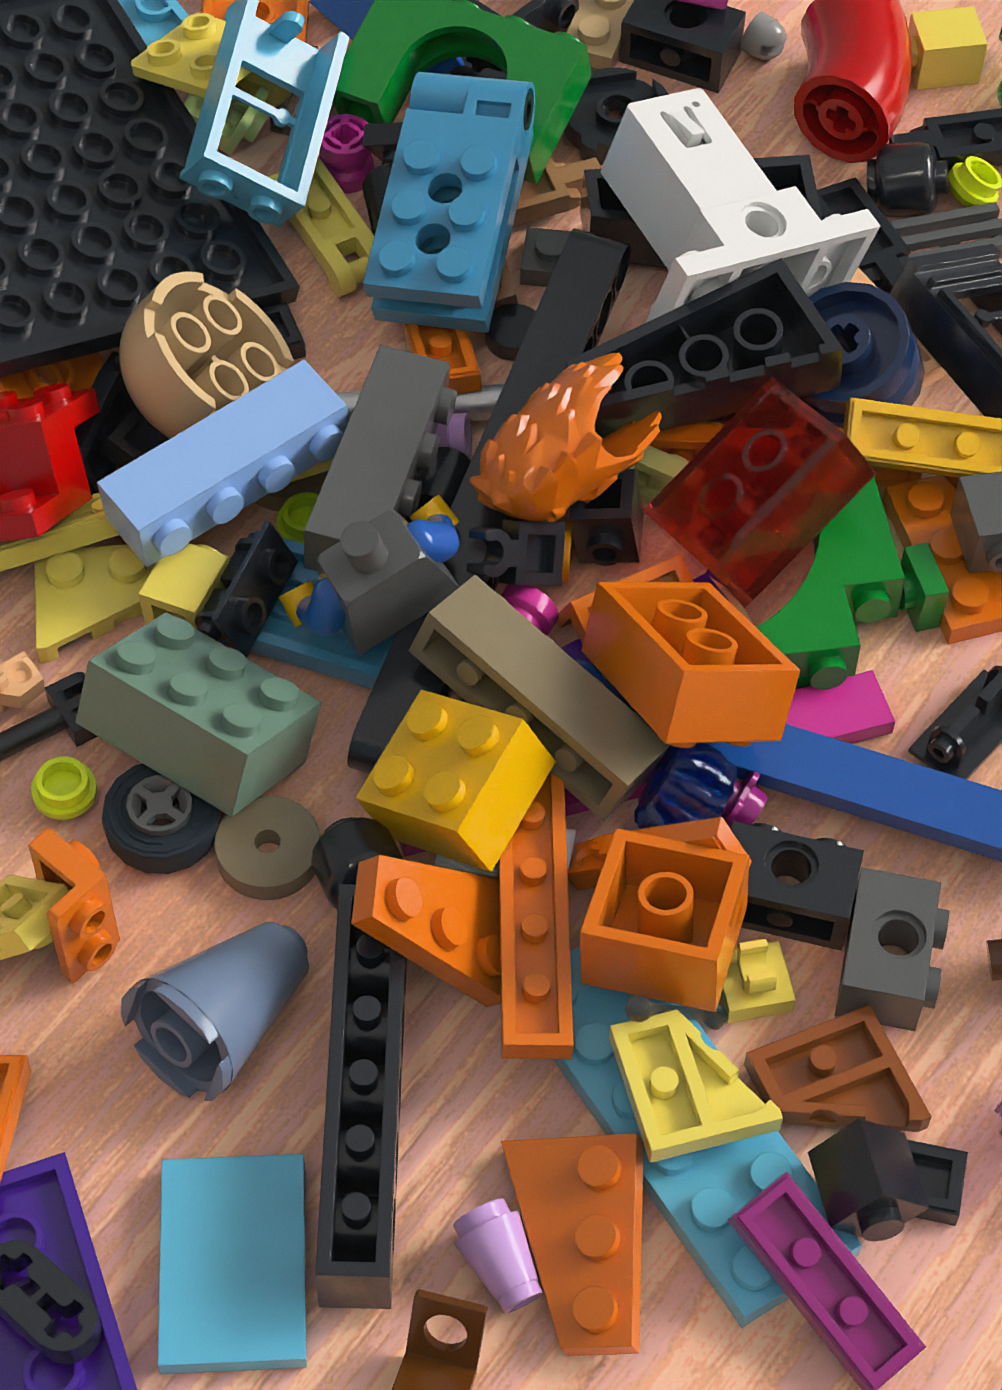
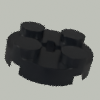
[564,68,669,165]

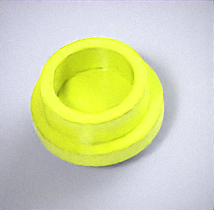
[948,156,1002,207]
[31,756,97,820]

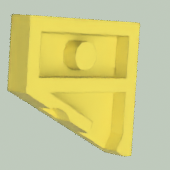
[34,544,158,663]

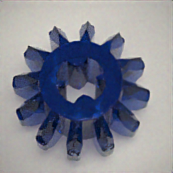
[634,742,737,829]

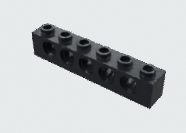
[315,884,407,1309]

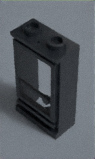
[890,244,1002,419]

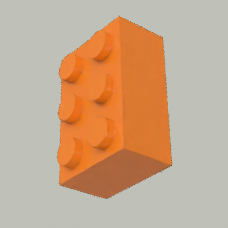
[581,582,800,748]

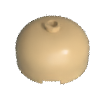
[119,272,294,439]

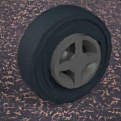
[102,763,221,874]

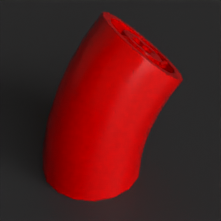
[794,0,912,163]

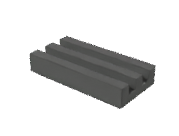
[890,202,1002,259]

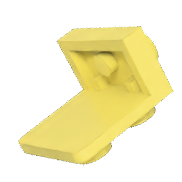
[131,12,291,106]

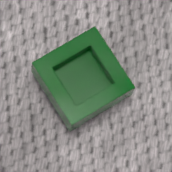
[899,542,949,632]

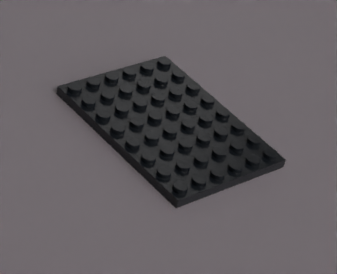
[0,0,300,377]

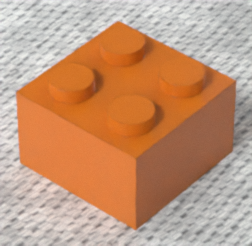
[580,828,750,1012]

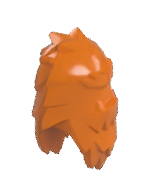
[469,353,662,523]

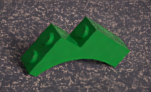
[756,465,905,690]

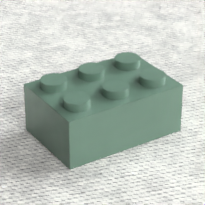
[75,612,322,817]

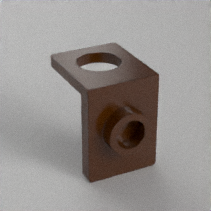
[392,1289,488,1390]

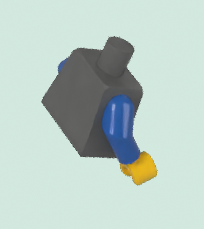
[278,494,460,656]

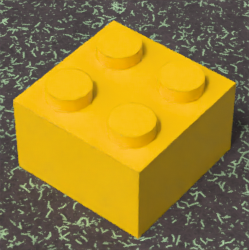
[355,690,556,872]

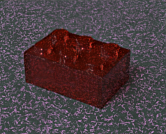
[642,377,877,608]

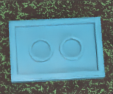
[158,1154,307,1374]

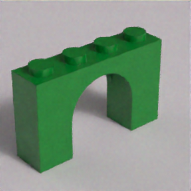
[333,0,592,185]

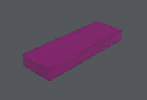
[727,1172,926,1390]

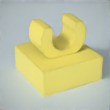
[720,939,796,1024]

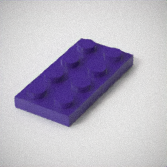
[0,1152,137,1390]

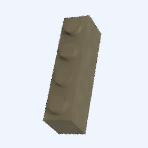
[408,575,670,822]

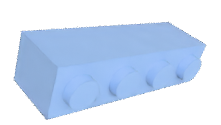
[97,360,349,567]

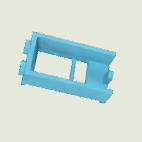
[179,0,350,227]

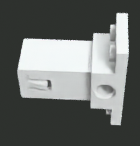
[601,88,880,323]

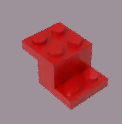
[0,383,100,542]

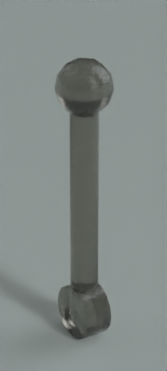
[625,995,728,1030]

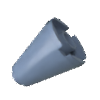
[121,922,309,1101]

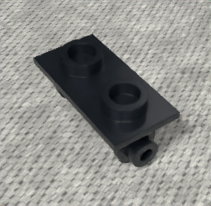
[194,521,298,658]
[908,666,1002,780]

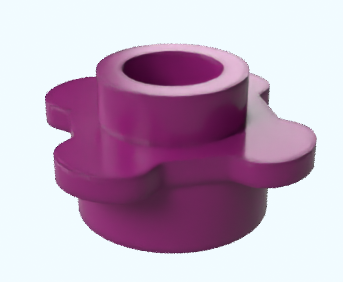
[709,770,768,829]

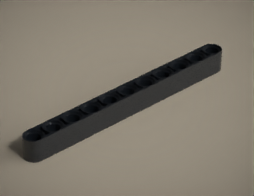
[347,228,631,774]

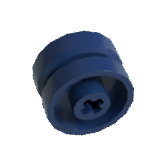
[798,282,925,429]

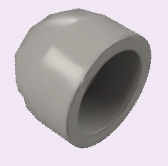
[740,12,787,61]

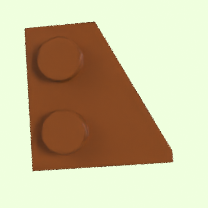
[744,1005,932,1132]

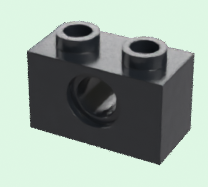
[619,0,746,93]
[731,821,864,951]

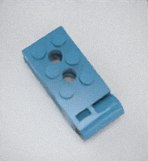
[363,72,535,333]

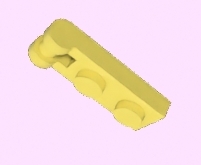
[269,157,374,297]

